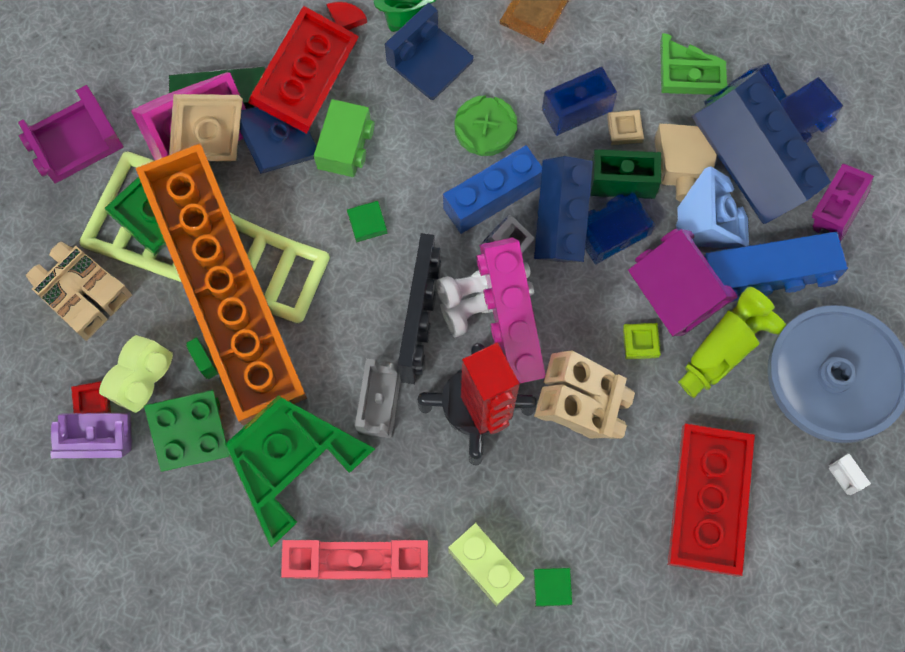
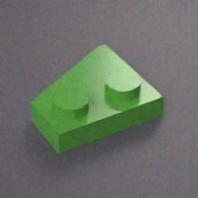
[660,33,727,95]

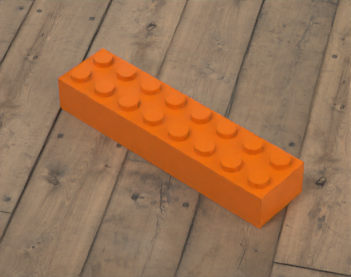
[135,143,307,425]

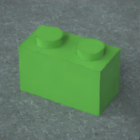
[314,99,375,177]

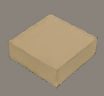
[607,110,644,145]

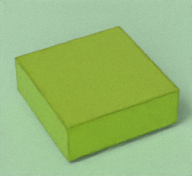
[623,323,661,359]

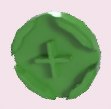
[454,95,517,156]

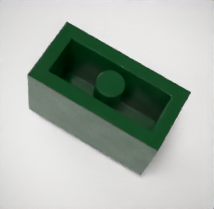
[590,149,661,199]

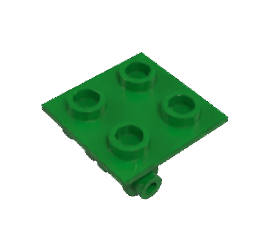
[144,390,229,472]

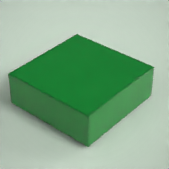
[347,201,388,243]
[186,337,219,380]
[533,568,572,607]

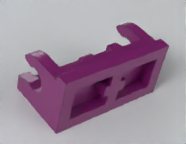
[812,163,874,243]

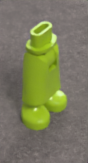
[678,286,786,398]

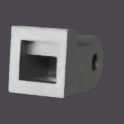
[481,215,535,253]

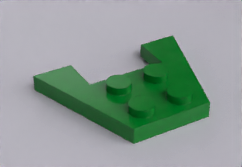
[224,395,375,547]

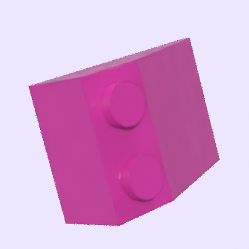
[131,72,246,160]

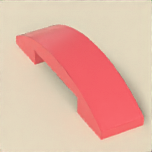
[281,540,428,580]

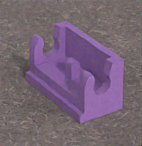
[51,413,132,459]

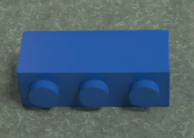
[443,145,542,234]

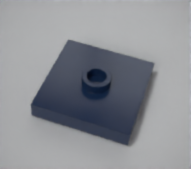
[239,107,317,174]

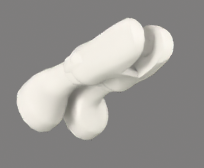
[436,262,534,338]

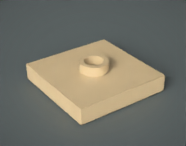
[169,94,243,161]

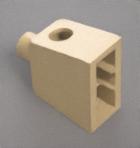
[655,124,717,202]

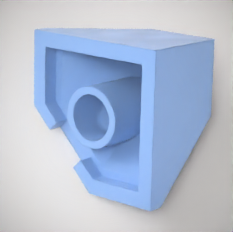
[676,166,749,248]

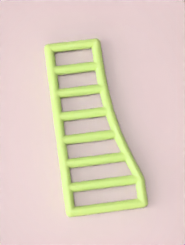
[79,151,330,323]

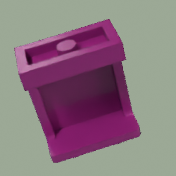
[18,85,124,184]
[628,229,738,337]

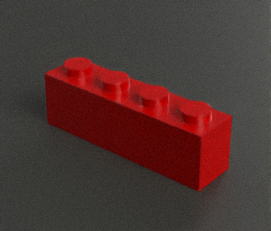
[461,342,520,435]

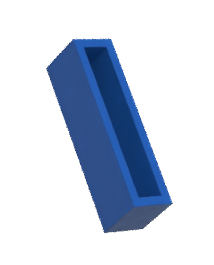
[704,232,848,303]

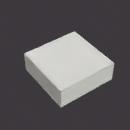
[829,454,871,495]

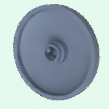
[768,305,905,443]

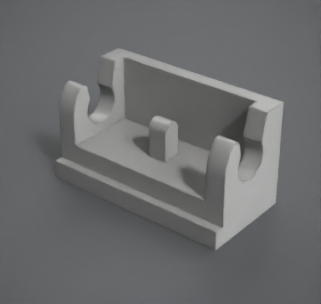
[355,358,401,438]

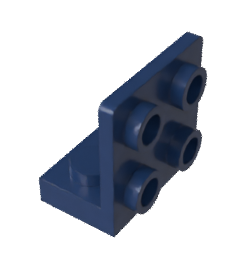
[385,3,474,100]

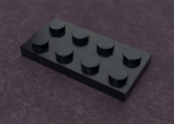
[398,233,441,384]

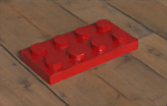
[248,6,359,134]
[667,423,755,577]

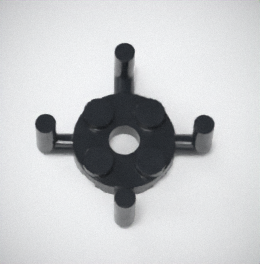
[417,343,537,466]

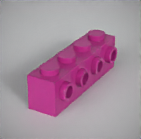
[476,237,546,384]

